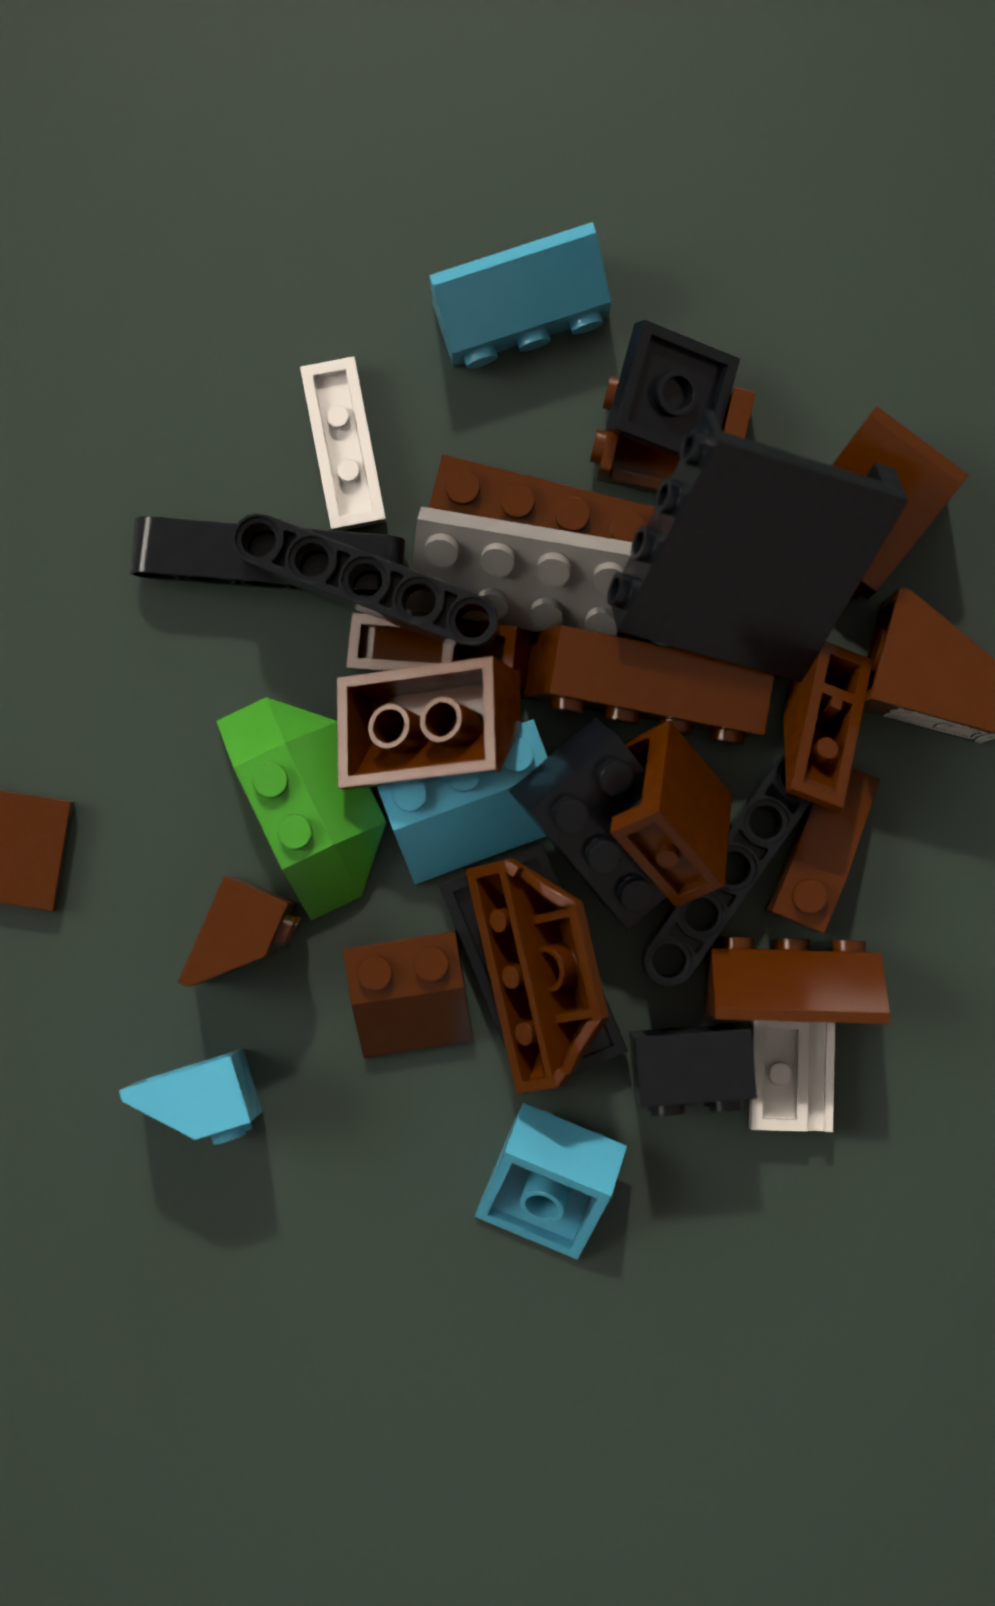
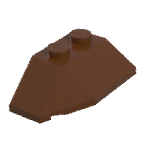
[465,858,609,1094]

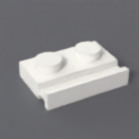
[749,1020,835,1132]

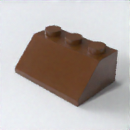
[337,656,521,790]
[705,937,890,1024]

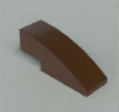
[346,613,530,687]

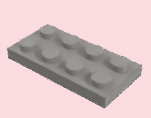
[408,506,632,639]

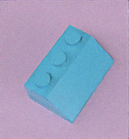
[429,222,612,369]
[377,719,548,885]

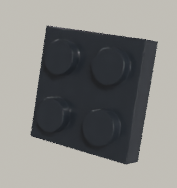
[605,320,740,459]

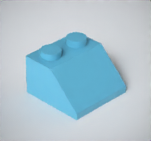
[119,1048,263,1145]
[474,1103,627,1260]

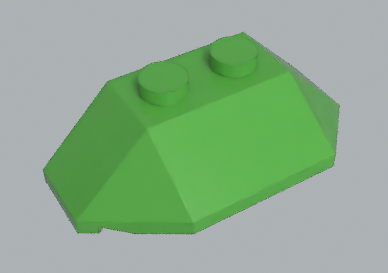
[216,697,387,921]

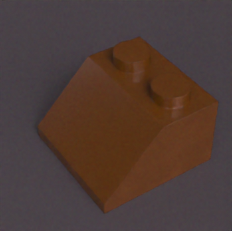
[178,876,302,987]
[343,930,474,1058]

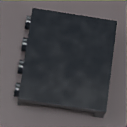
[607,409,909,682]

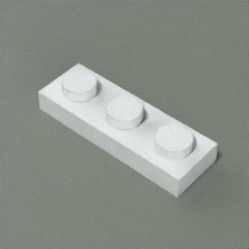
[300,356,387,531]

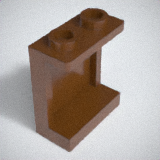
[590,376,756,494]
[610,720,732,907]

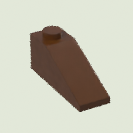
[783,641,873,812]
[764,768,880,933]

